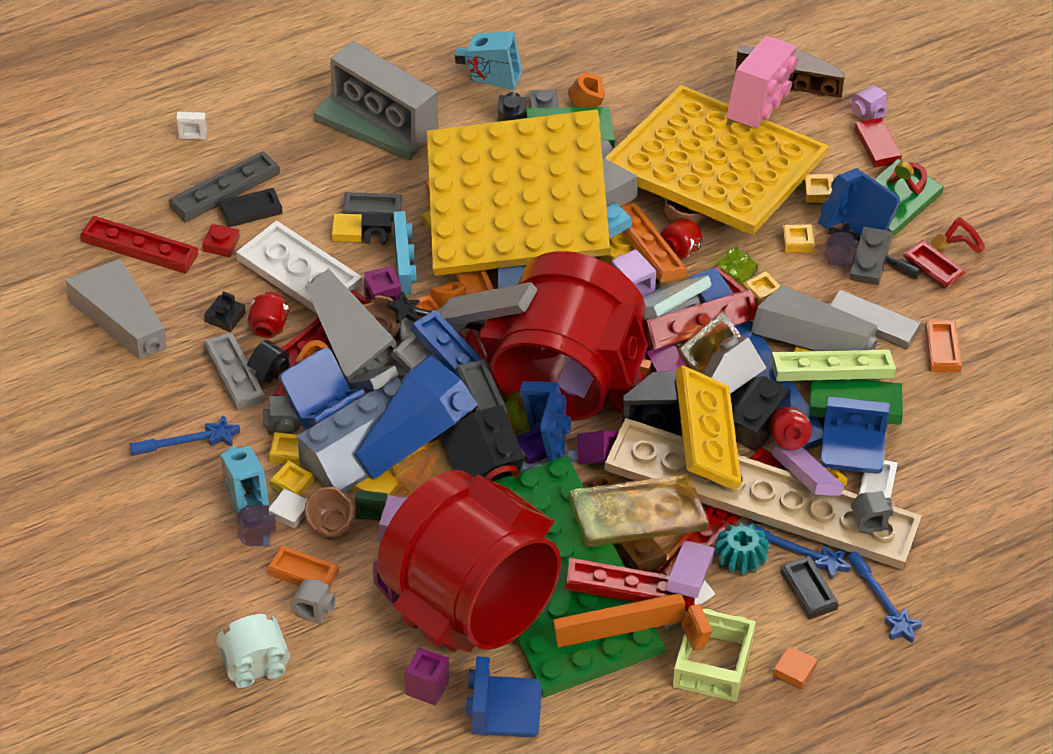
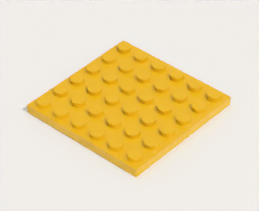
[605,85,829,235]
[427,109,611,276]

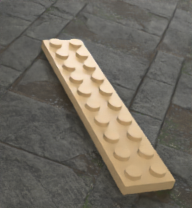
[604,418,922,570]

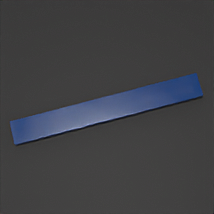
[689,267,823,450]

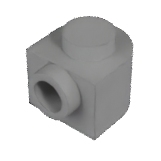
[290,579,336,624]

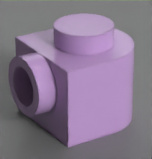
[851,85,887,121]

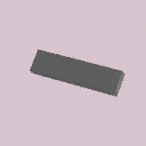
[169,151,280,223]

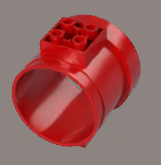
[479,251,648,421]
[378,470,561,653]

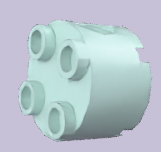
[215,614,290,688]

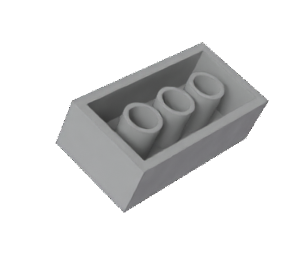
[330,41,438,150]

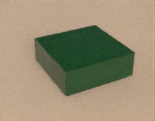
[355,490,388,521]

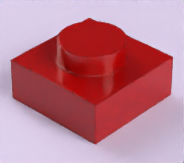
[202,224,240,257]

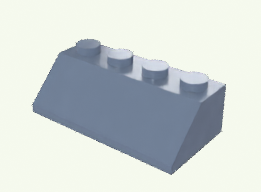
[297,378,402,493]

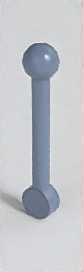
[519,449,578,472]

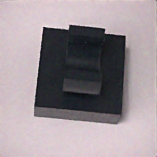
[361,214,392,245]
[204,291,246,332]

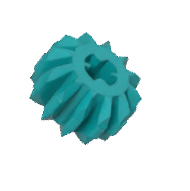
[715,521,769,576]

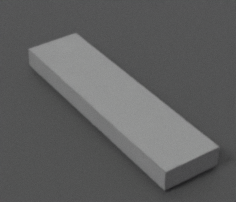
[440,282,538,326]

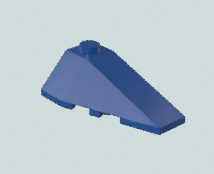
[355,355,478,479]

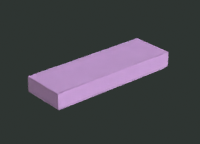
[772,445,844,496]
[666,540,715,598]

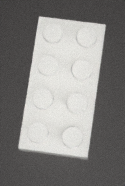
[236,220,362,314]

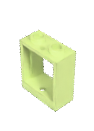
[673,609,756,702]

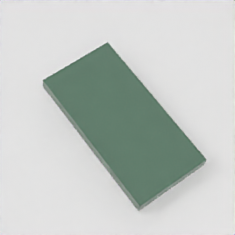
[314,94,421,160]

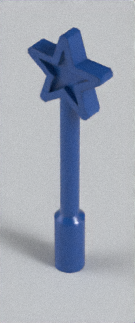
[129,416,240,455]
[744,522,851,579]
[848,551,922,643]

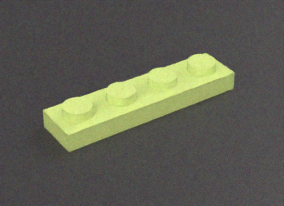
[771,350,896,381]

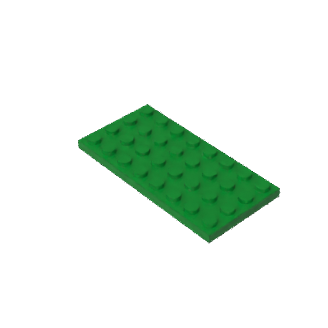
[494,455,665,698]

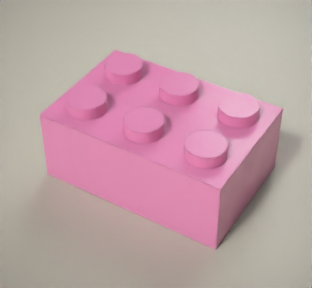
[726,36,798,128]

